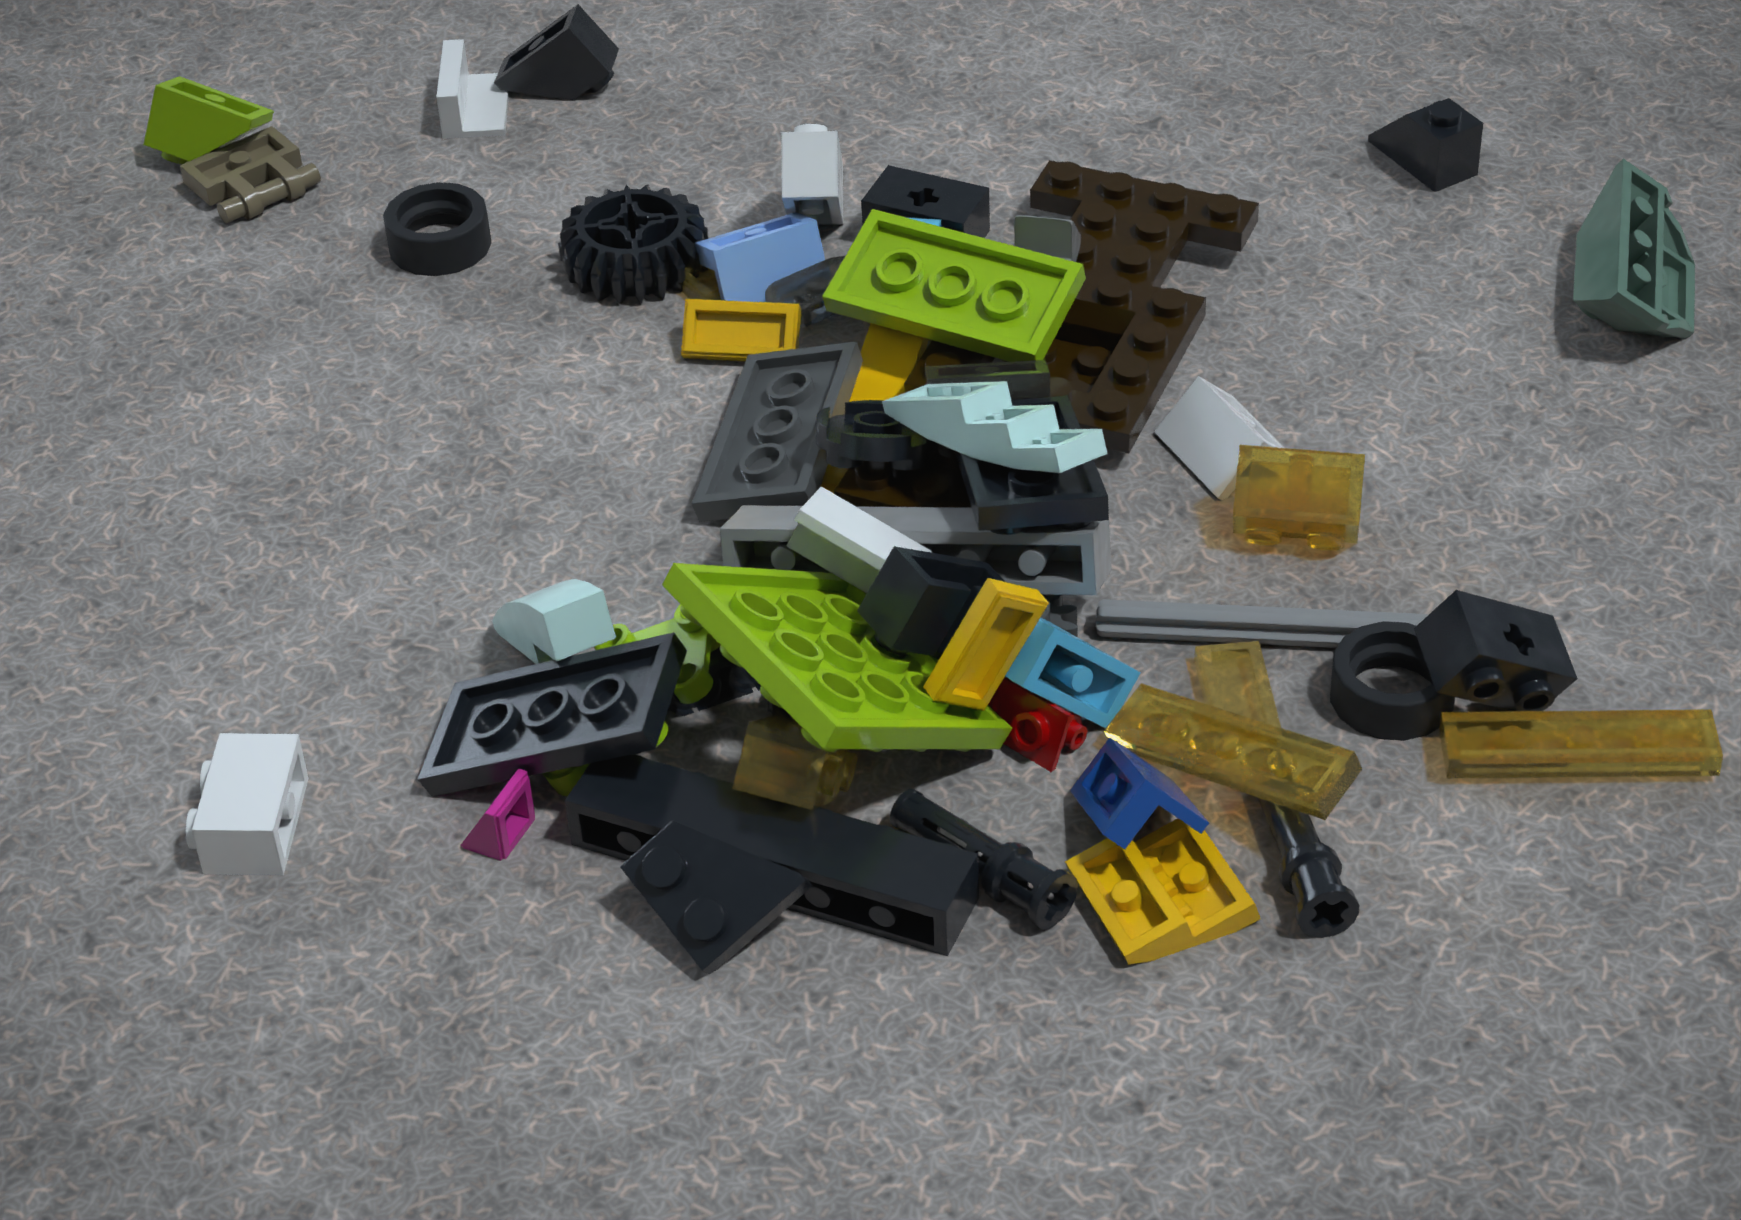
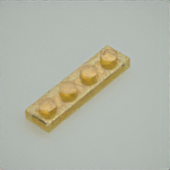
[1104,683,1362,820]
[1439,709,1723,779]

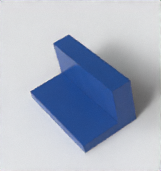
[1070,737,1209,849]

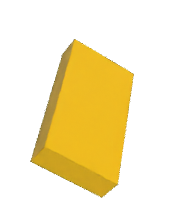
[681,299,801,361]
[923,578,1049,711]

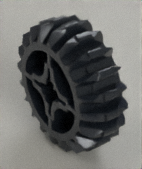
[558,184,709,305]

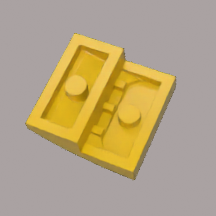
[1065,818,1261,965]

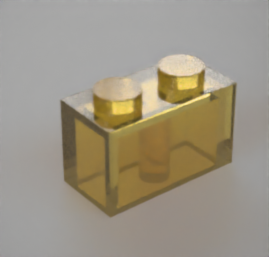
[1233,445,1365,550]
[732,715,857,810]

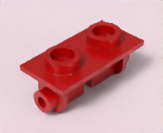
[988,677,1088,772]

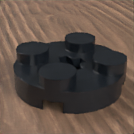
[816,400,938,471]

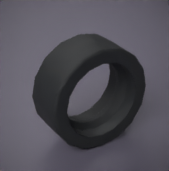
[383,182,492,276]
[1330,621,1455,741]

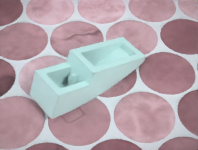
[492,579,616,664]

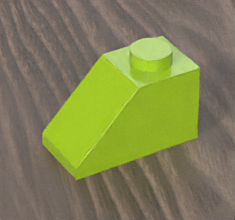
[143,76,274,164]

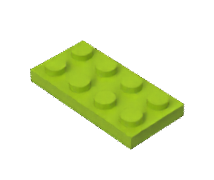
[822,209,1086,369]

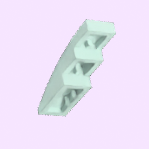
[882,381,1108,473]

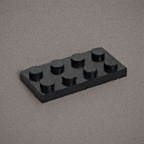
[954,395,1109,535]
[417,632,687,797]

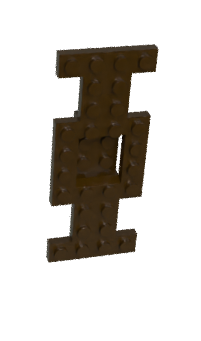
[834,160,1259,508]

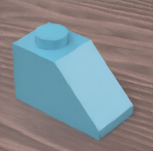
[1005,617,1141,730]

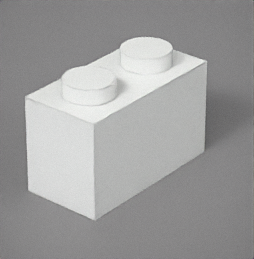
[781,124,843,225]
[186,733,309,876]

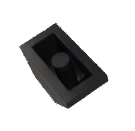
[494,4,619,101]
[1368,98,1483,192]

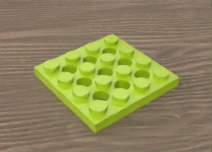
[662,563,1012,752]

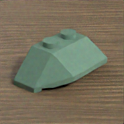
[1573,159,1695,339]

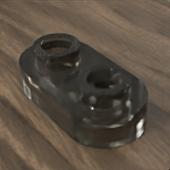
[765,256,844,328]

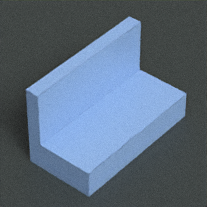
[695,212,830,303]

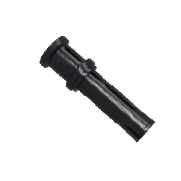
[1250,759,1359,938]
[890,789,1078,930]

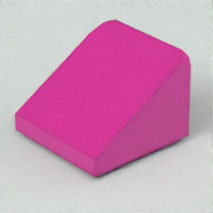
[461,768,536,861]

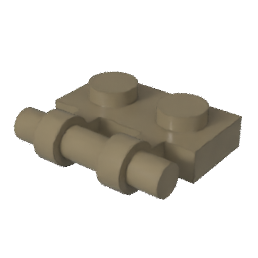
[180,126,321,223]

